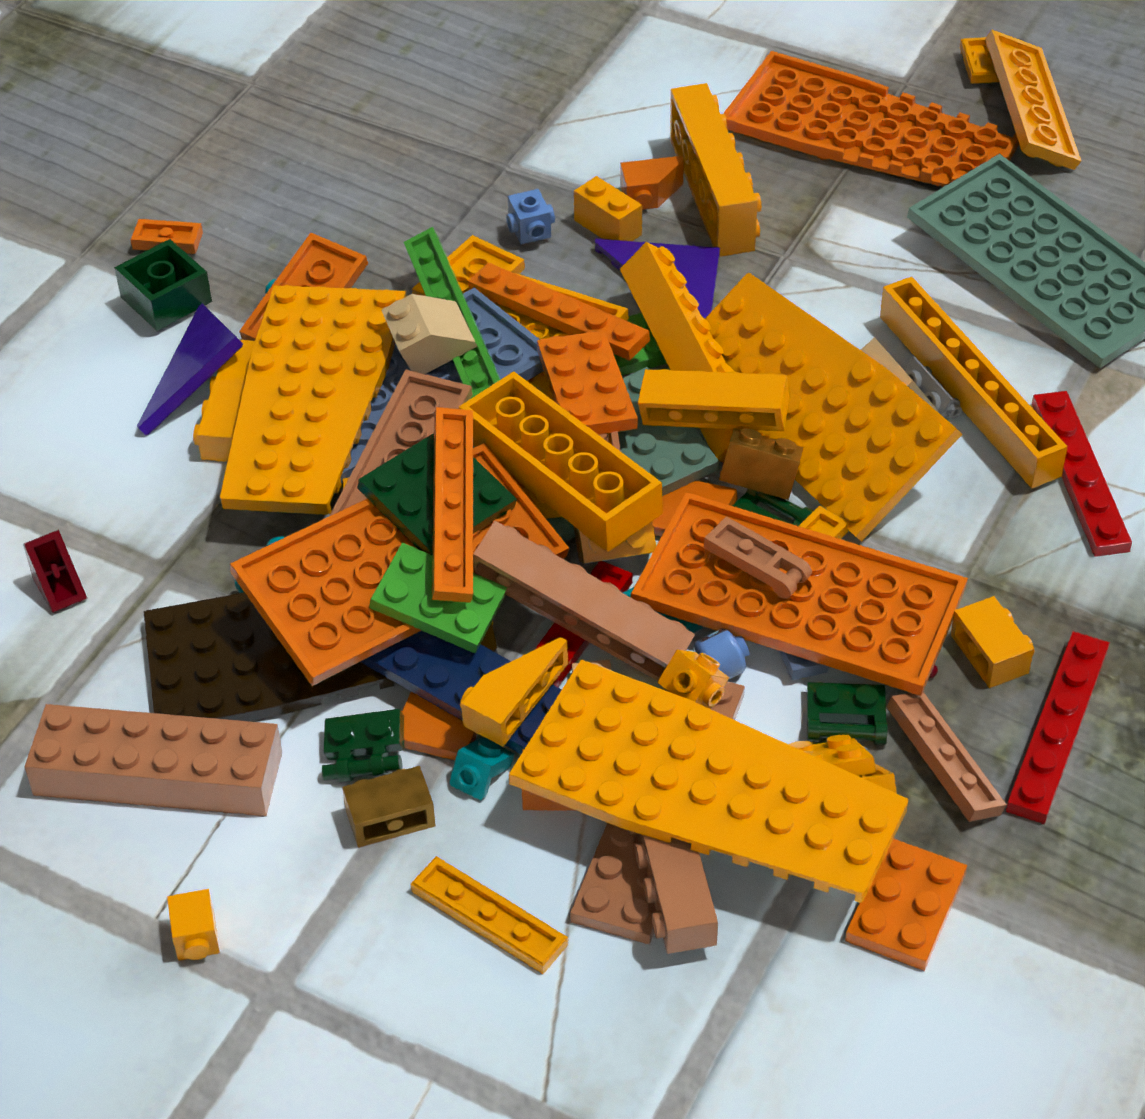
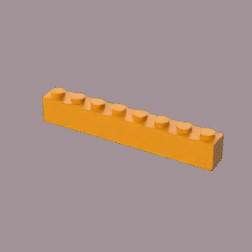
[620,242,764,463]
[880,276,1068,489]

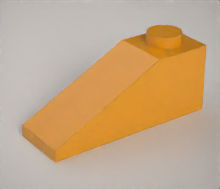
[460,637,568,747]

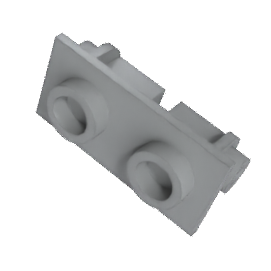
[905,356,962,418]

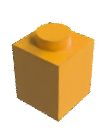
[167,889,220,961]

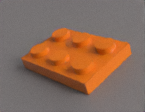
[845,839,968,971]

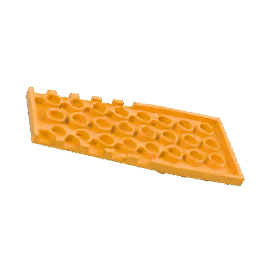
[705,273,963,542]
[220,285,407,515]
[509,659,908,903]

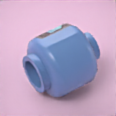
[694,629,750,680]

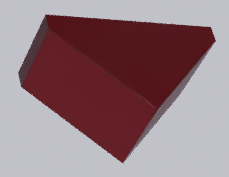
[23,530,87,613]

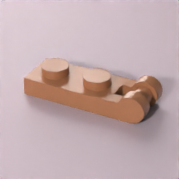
[704,516,812,599]

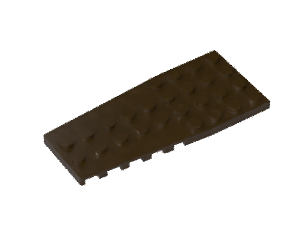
[144,592,498,721]

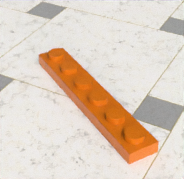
[468,262,650,361]
[432,407,473,603]

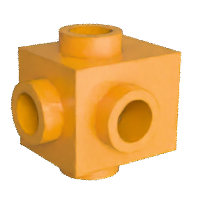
[657,649,730,709]

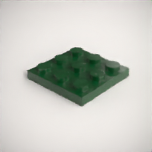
[357,433,517,555]

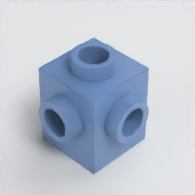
[506,189,555,244]

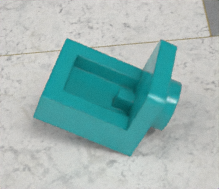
[449,737,515,800]

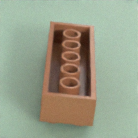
[24,704,283,816]

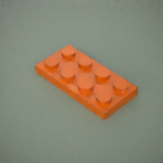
[239,233,368,341]
[537,330,638,435]

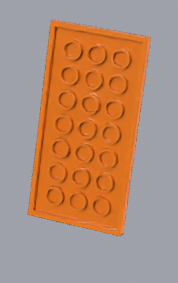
[230,443,569,686]
[631,492,968,696]

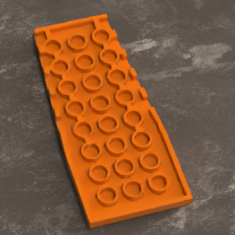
[723,51,1019,187]

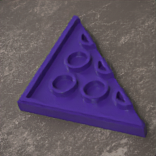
[595,239,720,319]
[137,303,243,435]

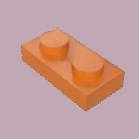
[131,219,203,254]

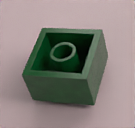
[114,239,212,331]

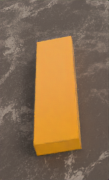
[411,856,568,974]

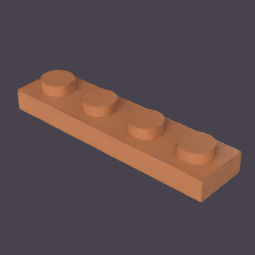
[886,692,1007,822]

